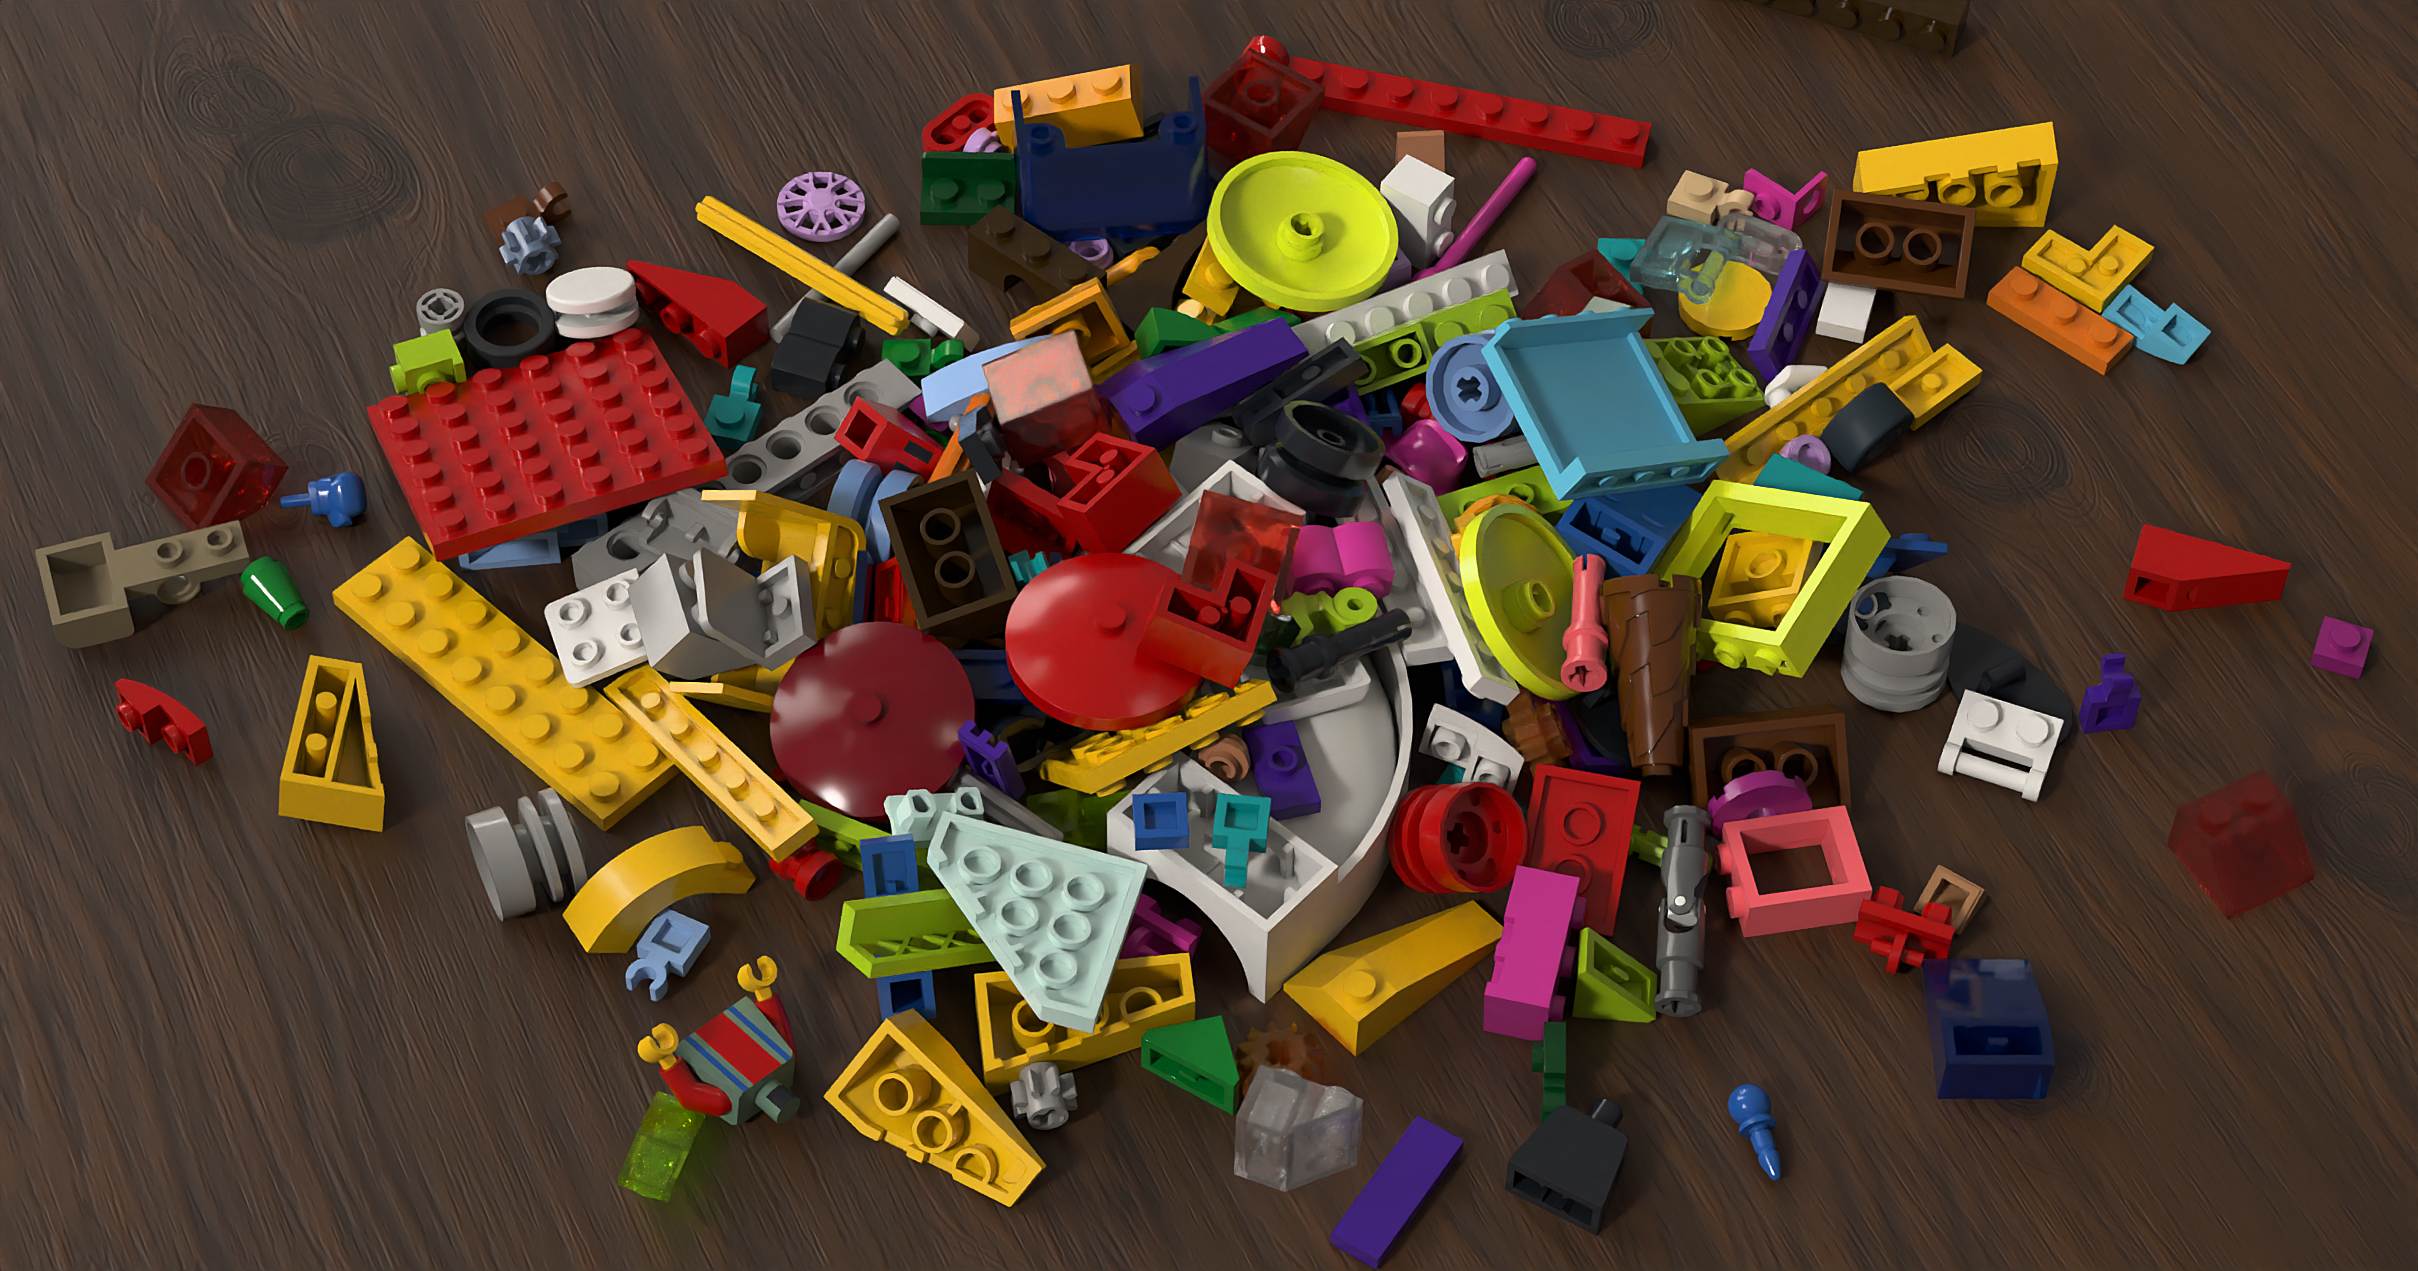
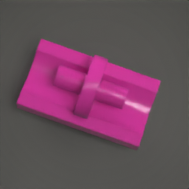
[1119,893,1202,963]

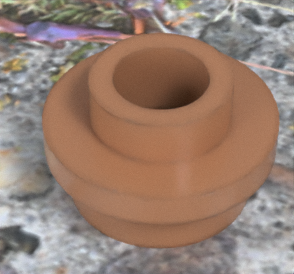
[1198,733,1251,783]

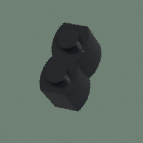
[771,297,866,401]
[978,698,1094,773]

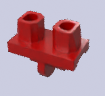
[1853,886,1956,976]

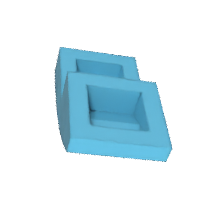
[2101,284,2211,365]

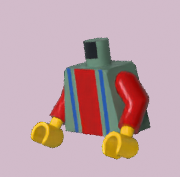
[638,956,800,1125]

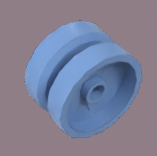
[1426,327,1522,443]
[827,459,924,577]

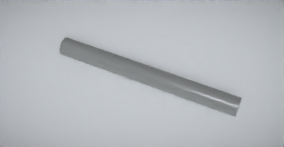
[769,214,901,343]

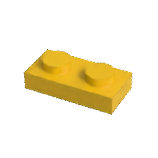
[1888,343,1983,431]

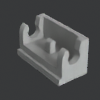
[638,487,750,568]

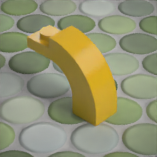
[562,826,756,953]

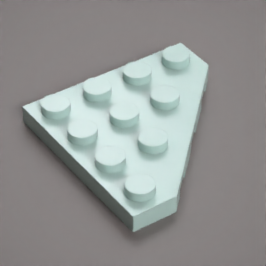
[927,811,1148,1034]

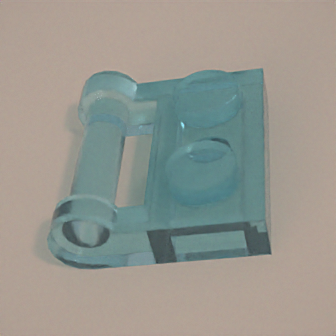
[1630,215,1743,304]

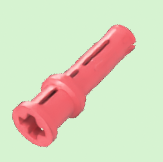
[1561,554,1609,692]

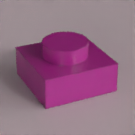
[2310,616,2374,679]

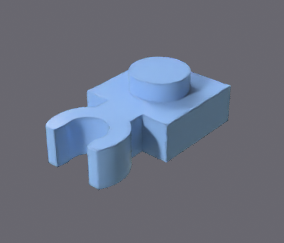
[625,907,711,1002]

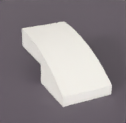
[1816,283,1878,344]

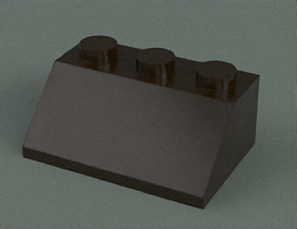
[878,467,1018,639]

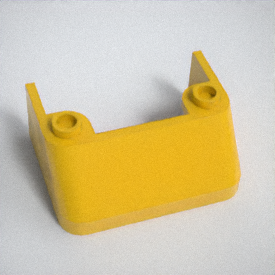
[668,490,866,713]

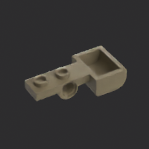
[35,520,251,648]

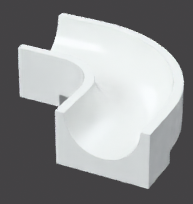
[1107,460,1413,1004]

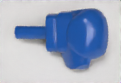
[281,472,367,527]

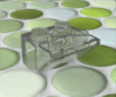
[1234,1064,1364,1192]

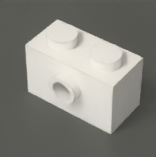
[1380,154,1456,270]

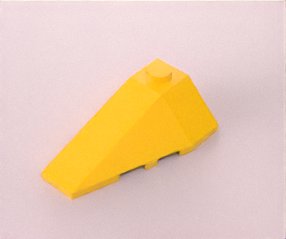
[1283,900,1503,1057]
[823,1008,1046,1207]

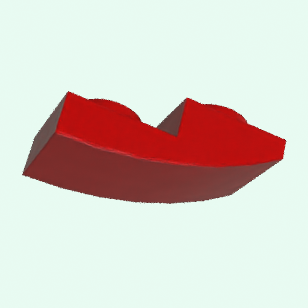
[114,678,214,767]

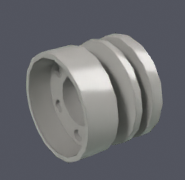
[1841,575,1957,713]
[465,787,588,922]

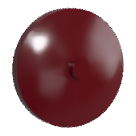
[770,622,978,824]

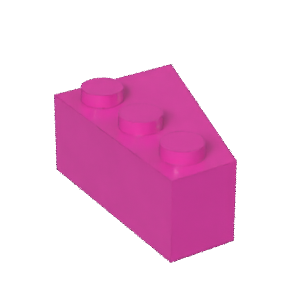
[1483,865,1588,1041]

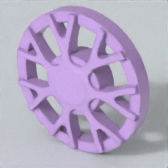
[777,172,865,242]

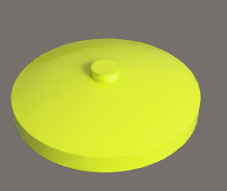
[1207,151,1399,312]
[1460,503,1606,701]

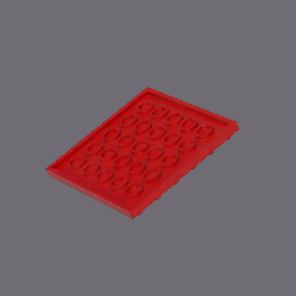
[366,327,729,562]

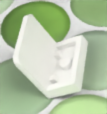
[544,568,679,688]

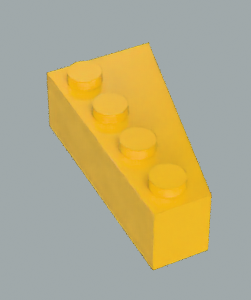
[1853,122,2058,227]
[974,952,1196,1097]

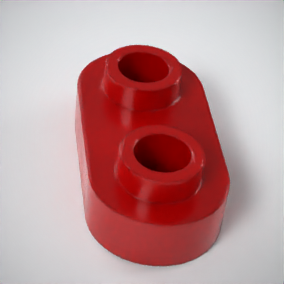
[922,93,997,152]

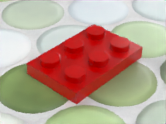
[1522,763,1642,938]

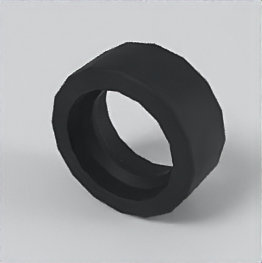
[464,289,558,371]

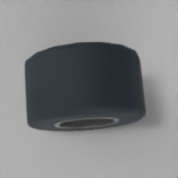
[1820,382,1915,474]

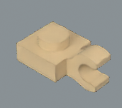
[1667,170,1755,229]

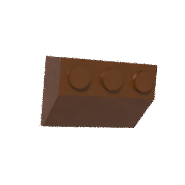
[1821,189,1977,301]
[1683,704,1852,831]

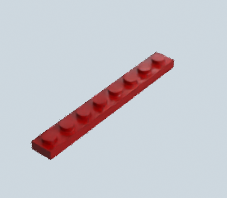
[1281,56,1652,169]

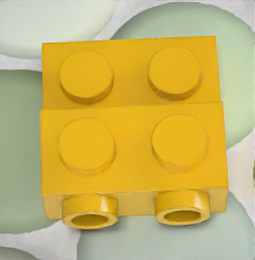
[1708,531,1824,629]

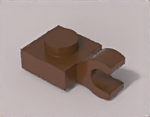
[483,182,571,247]

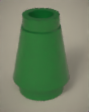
[240,556,310,631]

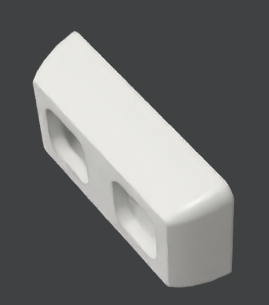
[1240,658,1371,725]

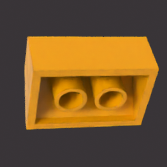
[994,63,1144,160]

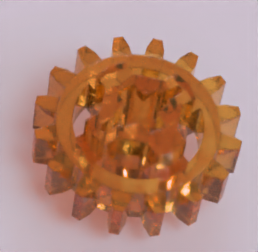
[1501,684,1573,778]

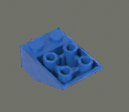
[1555,484,1703,581]

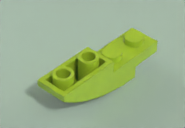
[1351,288,1517,396]

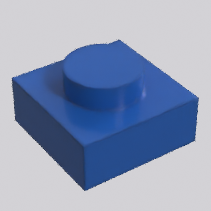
[1132,792,1189,851]

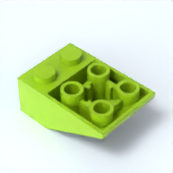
[1642,336,1766,438]

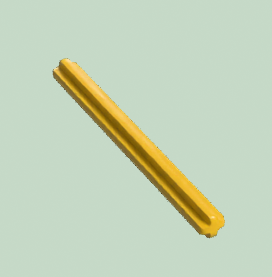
[695,196,910,336]

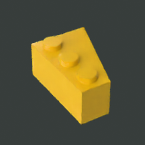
[278,655,385,832]

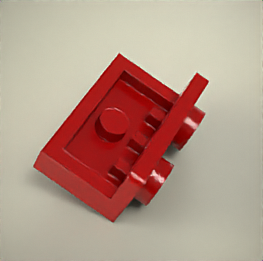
[986,467,1080,567]

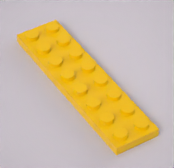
[332,536,681,832]

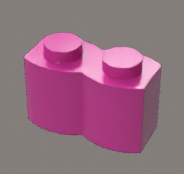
[1278,522,1395,600]

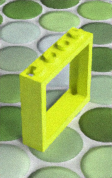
[1652,480,1891,678]

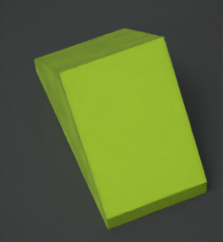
[1572,927,1657,1023]

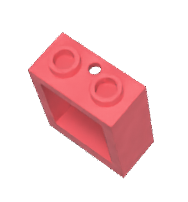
[1713,805,1873,938]

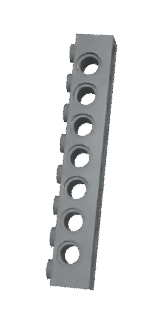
[571,358,925,590]

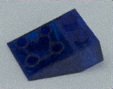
[1922,959,2055,1099]

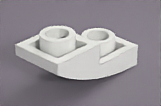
[1418,703,1525,795]

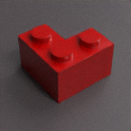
[1056,432,1182,554]
[1136,557,1278,689]

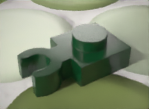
[1531,1021,1566,1124]

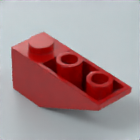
[626,259,770,369]
[2123,524,2291,612]

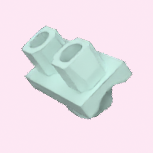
[884,787,984,849]

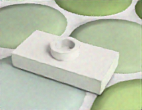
[884,277,980,352]

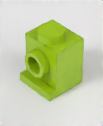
[389,329,467,395]

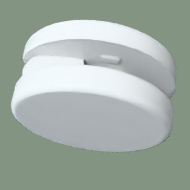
[546,267,640,339]

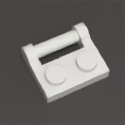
[1937,689,2064,802]

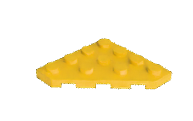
[1035,678,1277,797]

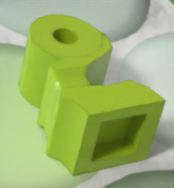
[1277,587,1378,649]

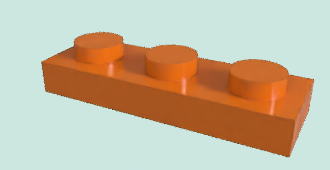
[1986,265,2134,376]

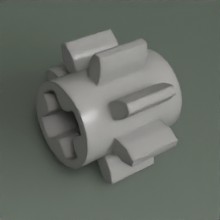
[1010,1062,1078,1130]

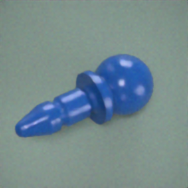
[1728,1084,1781,1181]

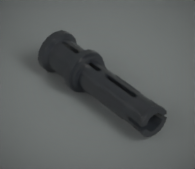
[1266,608,1412,694]

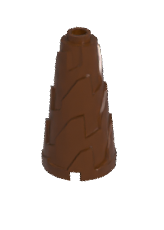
[1599,574,1702,779]

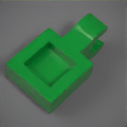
[882,338,964,388]

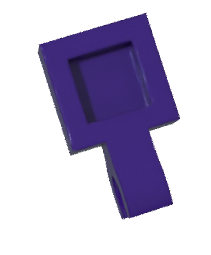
[2078,653,2141,734]

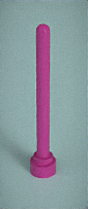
[1408,157,1537,284]

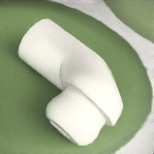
[1764,365,1828,408]

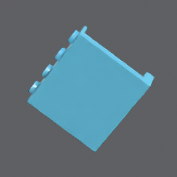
[1481,307,1730,501]

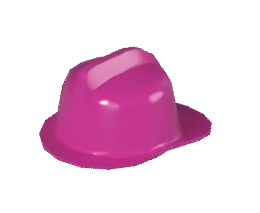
[1379,419,1469,497]

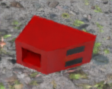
[833,396,945,484]

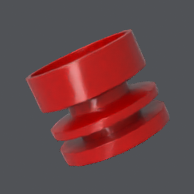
[1386,782,1528,894]

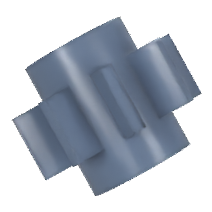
[499,216,562,275]

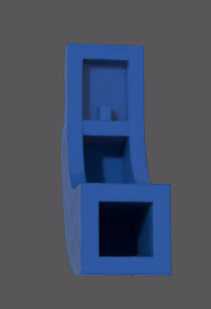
[859,833,937,1022]

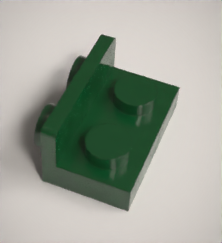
[920,151,1016,226]

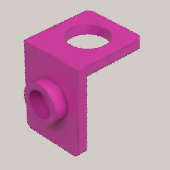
[1743,168,1828,234]

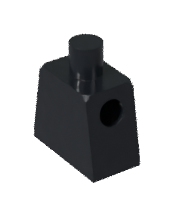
[1505,1098,1629,1236]

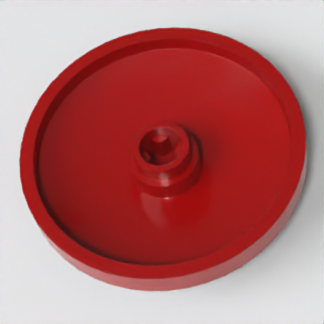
[1005,553,1207,731]

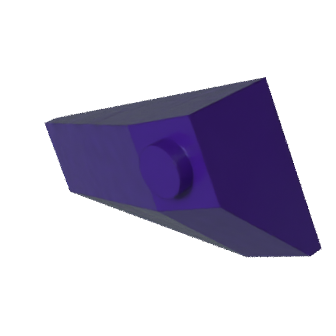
[1093,316,1310,453]

